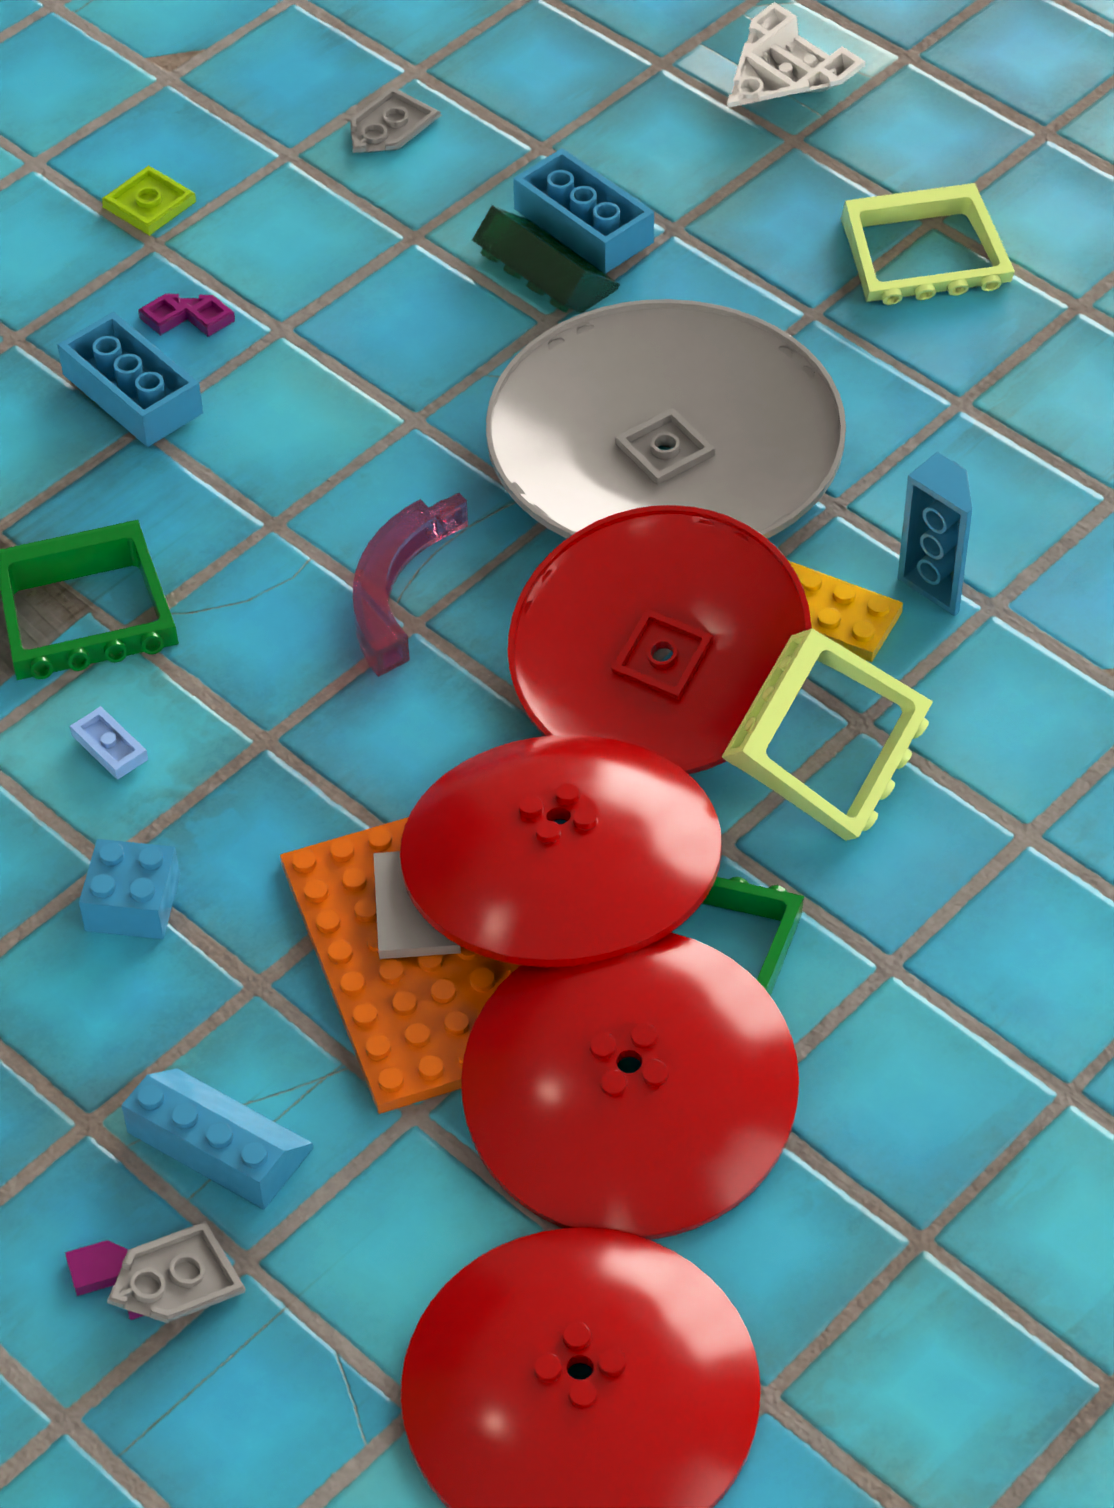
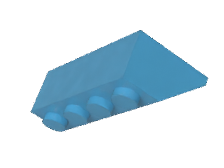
[897,452,972,616]
[121,1068,314,1210]

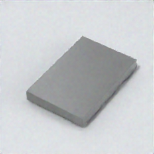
[373,851,461,959]

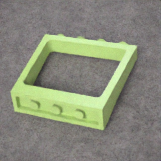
[841,183,1015,305]
[722,628,933,841]

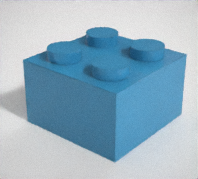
[79,839,180,939]

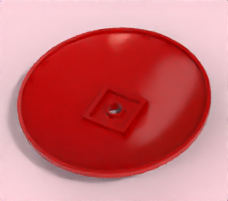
[508,505,812,774]
[400,735,722,967]
[461,933,799,1240]
[401,1228,761,1508]

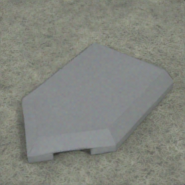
[350,87,441,153]
[107,1221,246,1323]

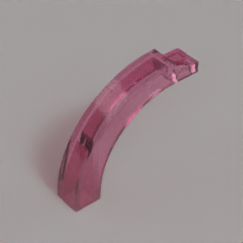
[353,493,468,677]

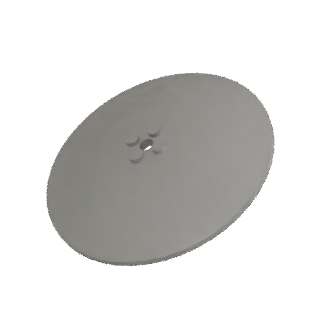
[486,299,846,539]

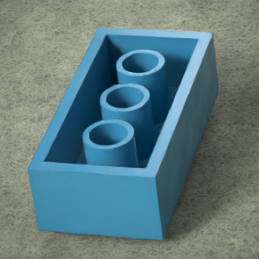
[513,148,654,274]
[57,312,203,447]

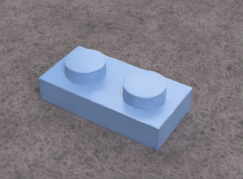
[70,706,148,780]

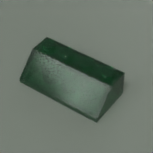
[472,205,620,313]

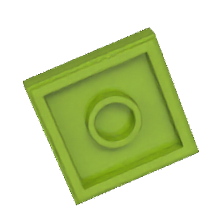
[102,165,196,236]

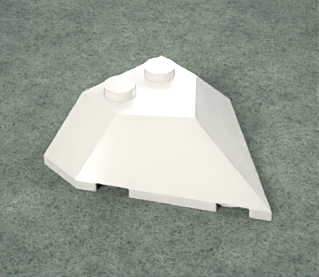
[727,2,865,108]

